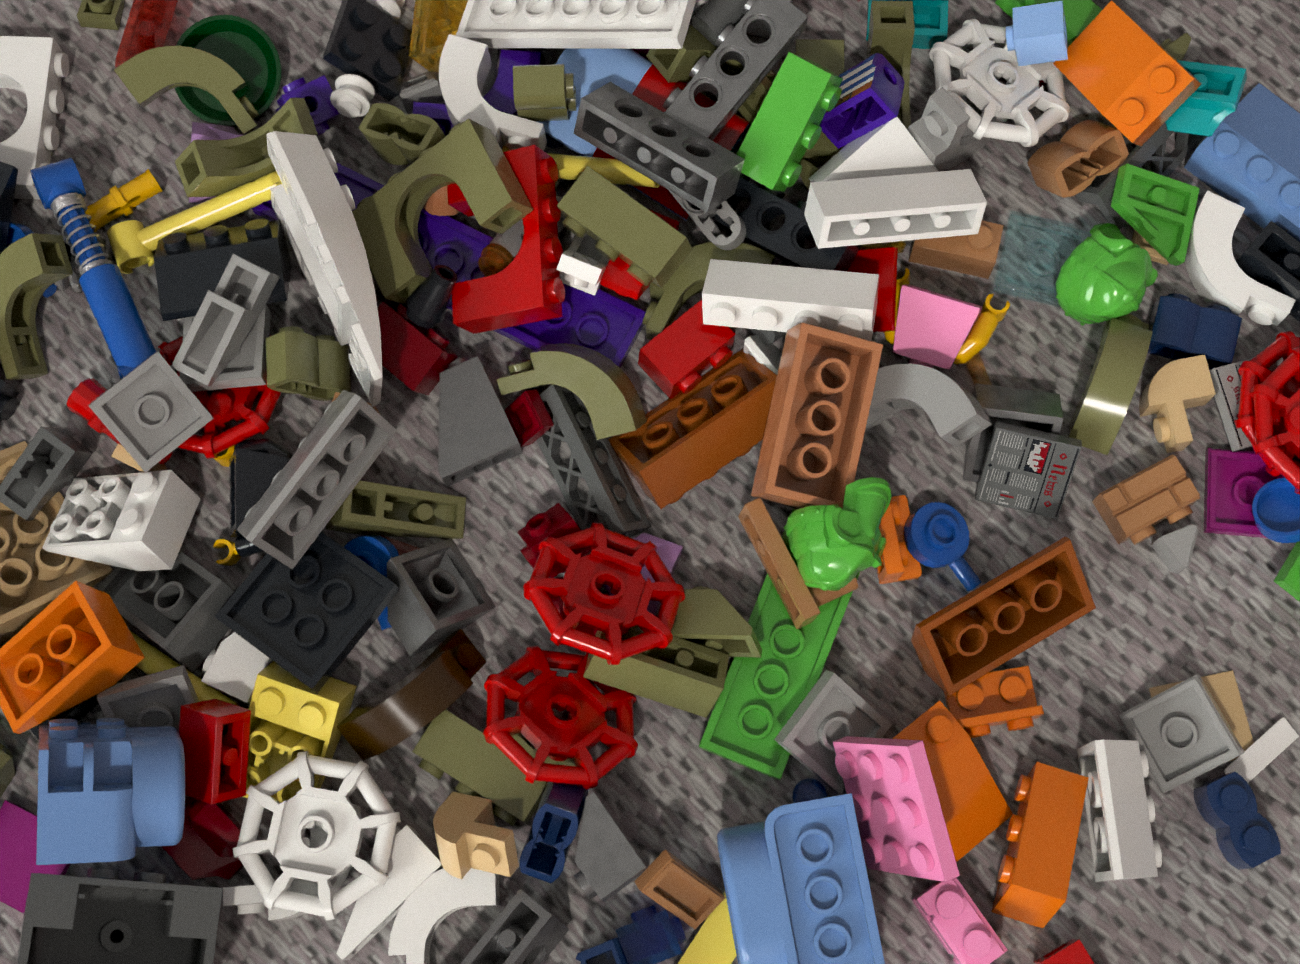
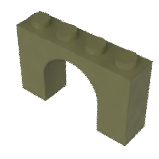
[352,118,534,305]

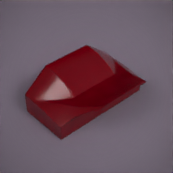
[162,797,244,881]

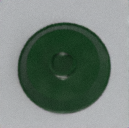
[174,15,282,126]

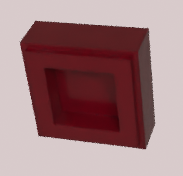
[504,389,554,447]

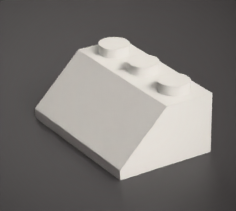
[1077,740,1162,882]

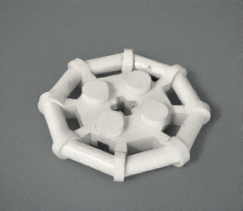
[929,19,1070,147]
[232,751,401,921]

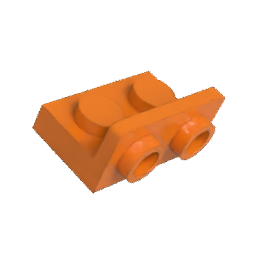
[876,495,922,584]
[944,666,1044,738]

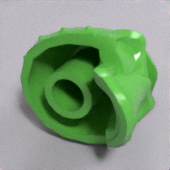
[1055,223,1158,325]
[784,477,892,591]

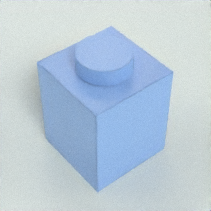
[1006,0,1068,66]

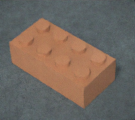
[751,322,883,508]

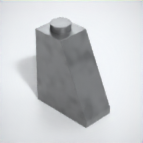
[438,356,523,487]

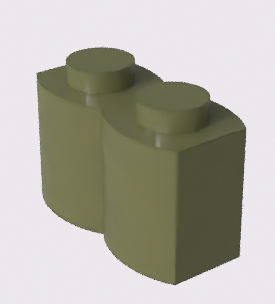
[513,64,576,121]
[358,103,446,165]
[265,326,351,401]

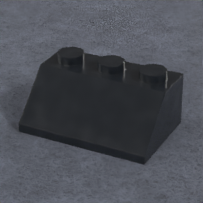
[154,219,291,321]

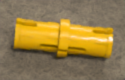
[85,169,163,233]

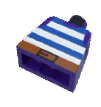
[819,53,905,149]

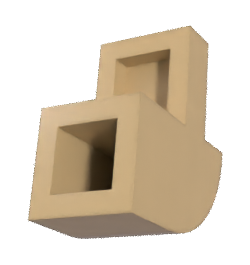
[1139,355,1216,453]
[433,791,519,879]

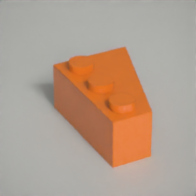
[991,762,1089,928]

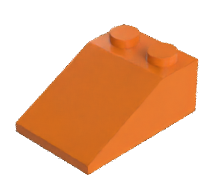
[1053,0,1201,146]
[0,581,145,734]
[892,700,1013,862]

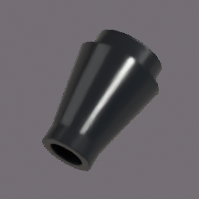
[406,265,458,328]

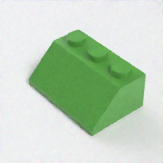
[736,52,843,192]

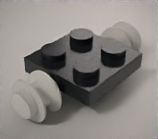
[322,0,417,118]

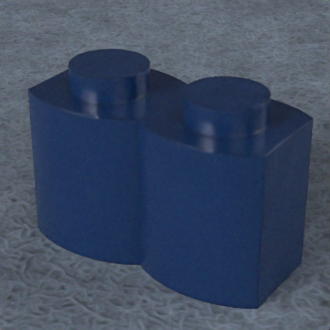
[1148,293,1242,370]
[1194,771,1281,870]
[520,782,588,883]

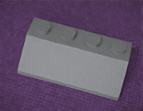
[237,390,397,570]

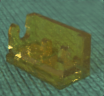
[409,0,468,72]

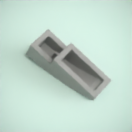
[171,254,280,386]

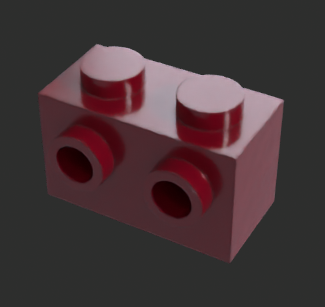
[377,301,458,395]

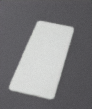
[1224,717,1299,783]

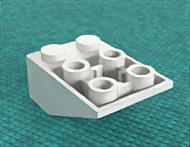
[42,470,200,571]

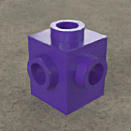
[275,75,341,136]

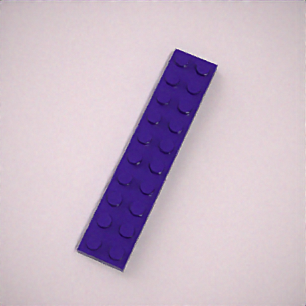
[252,162,646,368]

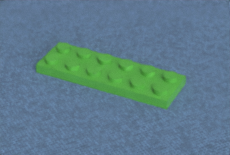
[699,509,860,781]

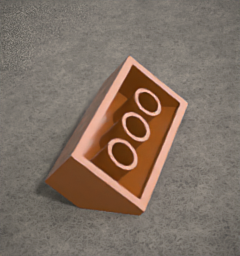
[608,349,777,509]
[911,536,1096,696]

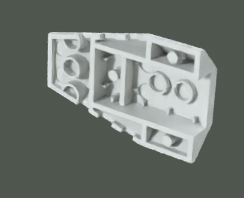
[266,131,383,407]

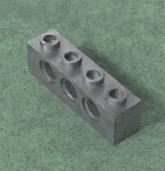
[663,0,808,141]
[573,82,745,213]
[461,889,569,964]

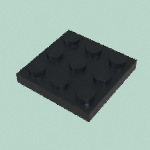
[215,532,400,694]

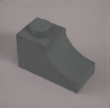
[0,426,93,521]

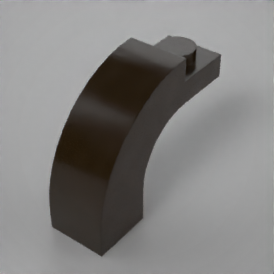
[337,629,486,761]

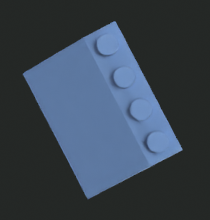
[1184,83,1300,242]

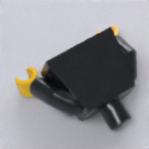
[213,438,293,566]

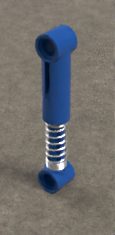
[30,157,156,379]

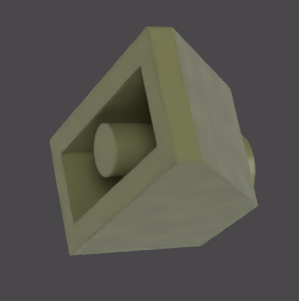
[671,586,762,658]

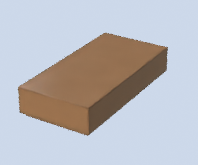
[634,849,726,929]

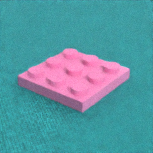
[833,736,960,882]

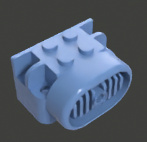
[36,718,185,865]
[717,793,885,964]

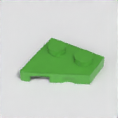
[1111,164,1200,266]

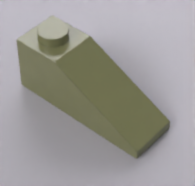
[326,480,466,539]

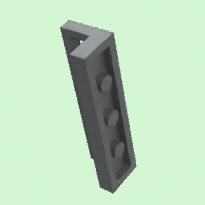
[1074,122,1205,230]
[537,385,651,552]

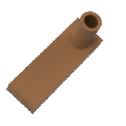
[738,498,858,629]

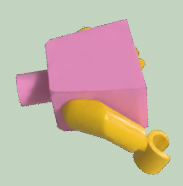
[884,268,1010,370]

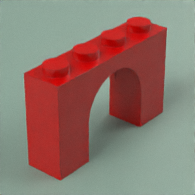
[447,144,565,334]

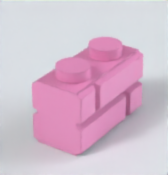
[912,877,1008,964]

